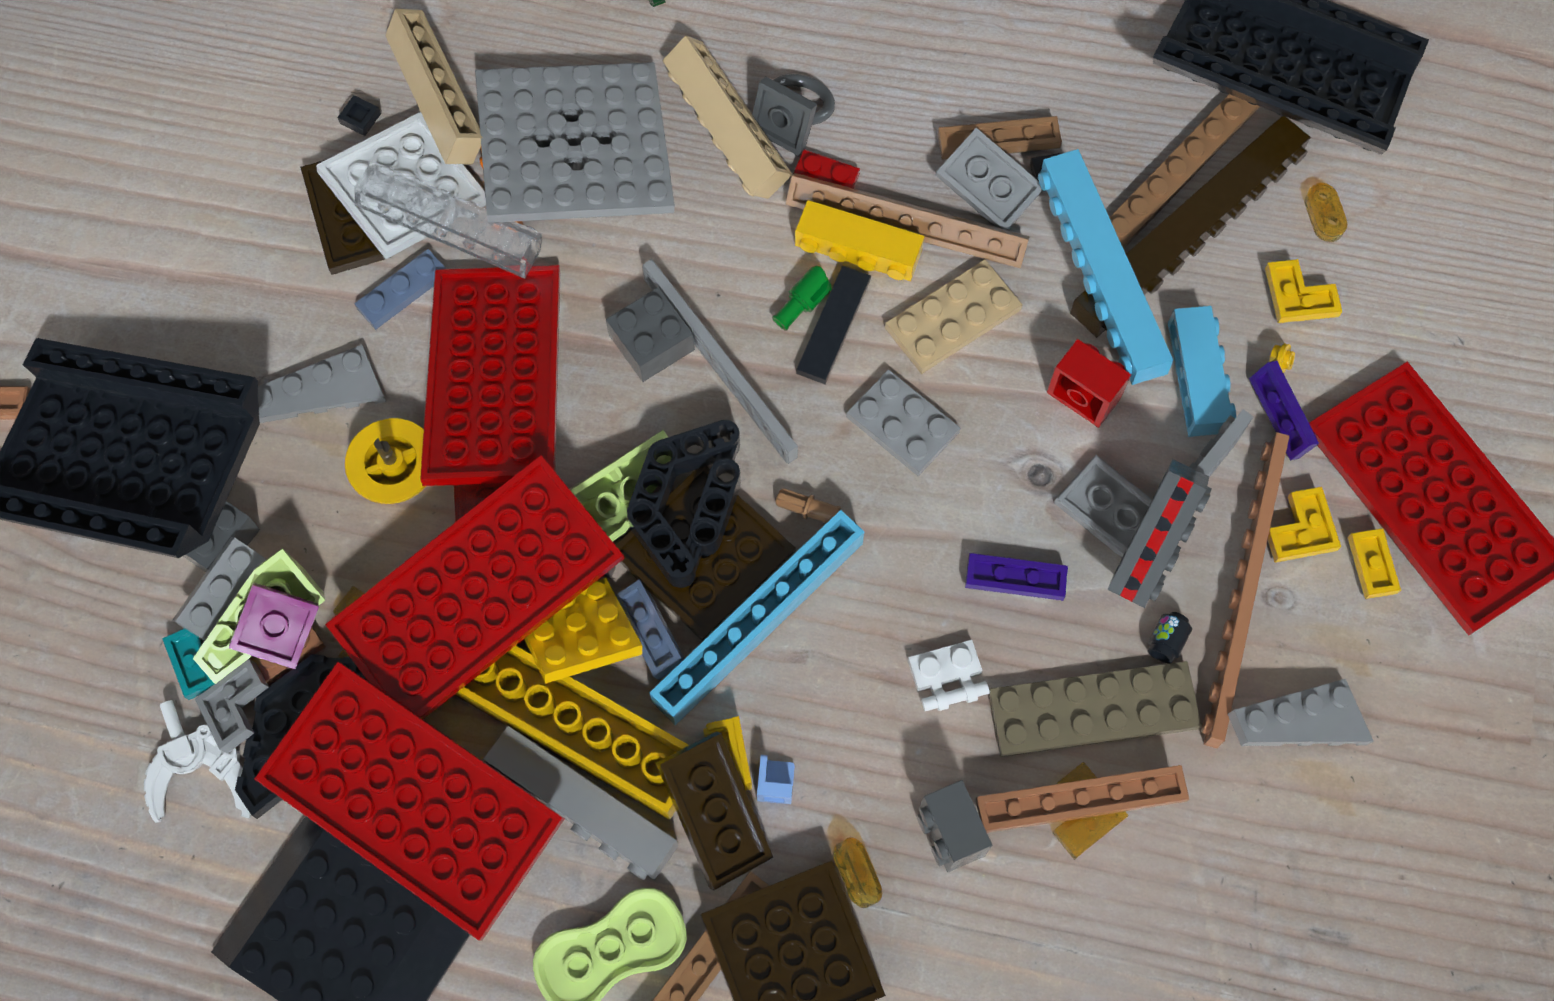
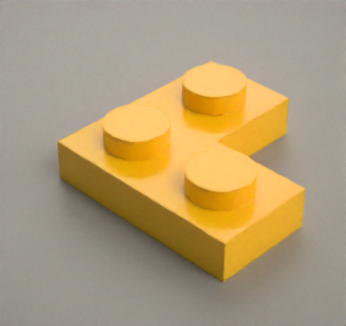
[1265,259,1342,323]
[1267,487,1341,563]

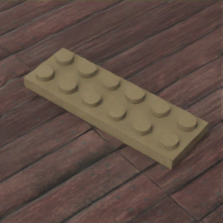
[989,661,1202,757]

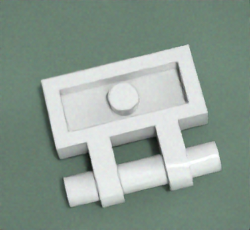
[908,640,990,711]

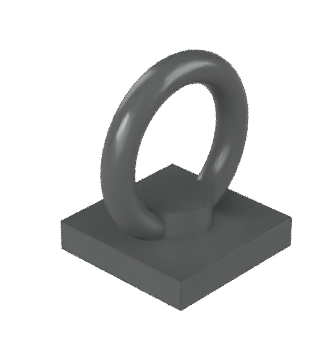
[752,74,835,156]

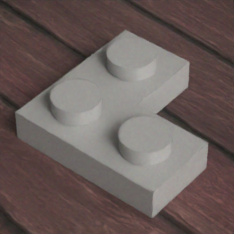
[195,659,269,753]

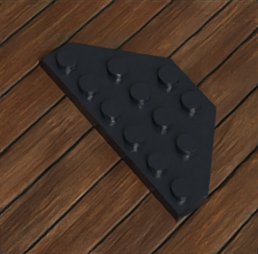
[235,654,368,819]

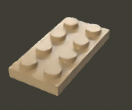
[885,260,1023,375]

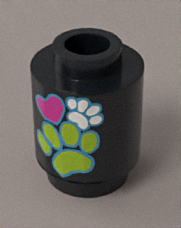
[1148,612,1192,664]

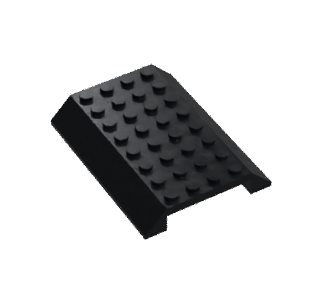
[1153,0,1429,155]
[0,338,260,559]
[211,816,470,1001]

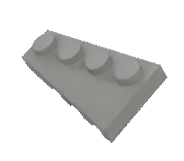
[258,345,386,423]
[1228,679,1374,746]

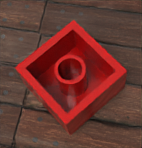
[1047,339,1132,428]

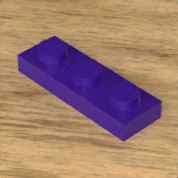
[1249,361,1319,461]
[965,553,1068,601]

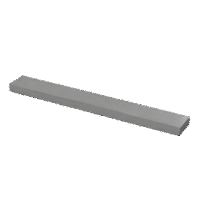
[642,259,798,464]

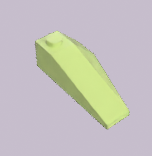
[570,430,672,542]
[193,548,325,684]

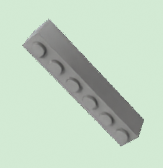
[483,726,678,881]

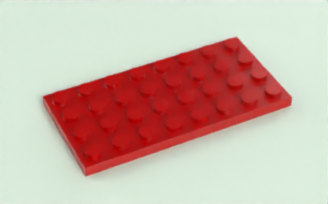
[420,265,560,486]
[1309,361,1554,636]
[325,455,625,719]
[254,662,565,941]

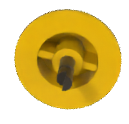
[345,418,426,504]

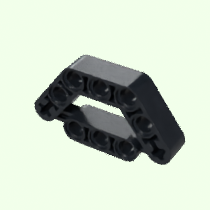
[627,420,741,588]

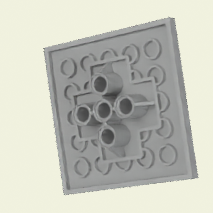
[475,62,675,223]

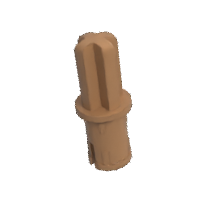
[776,488,841,523]

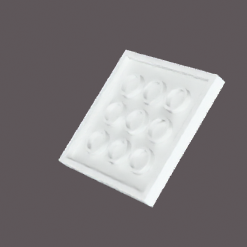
[316,112,486,259]

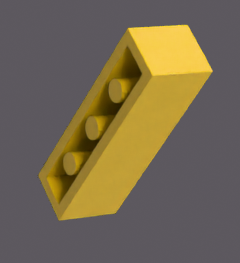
[795,200,924,281]

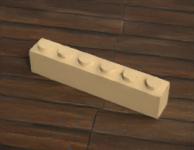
[385,9,482,164]
[662,36,793,199]

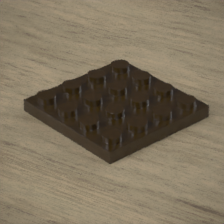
[616,466,796,641]
[700,860,886,1001]

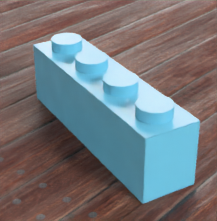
[1168,306,1236,437]

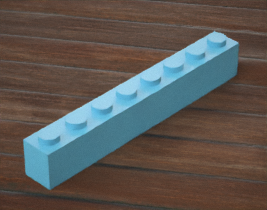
[1038,149,1173,385]
[649,510,864,725]

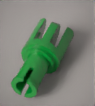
[772,266,832,331]

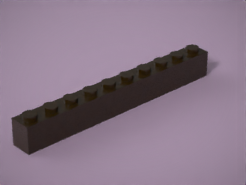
[1070,116,1311,338]

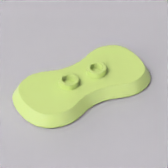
[533,888,687,1001]

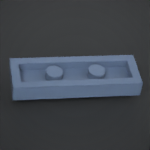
[354,249,446,330]
[616,579,685,680]

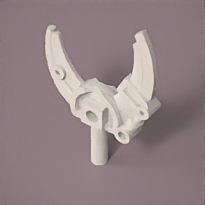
[144,700,251,823]

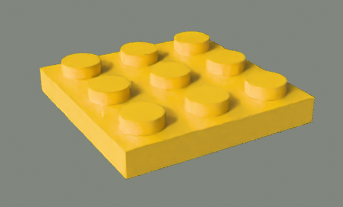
[525,578,642,684]

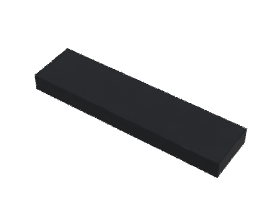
[796,265,871,385]

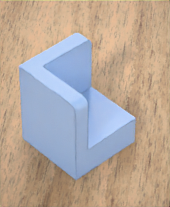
[757,755,795,804]

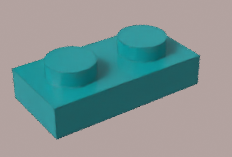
[162,628,214,700]

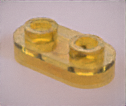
[1304,183,1348,242]
[833,837,882,908]

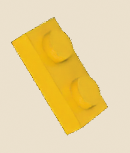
[1347,528,1401,599]

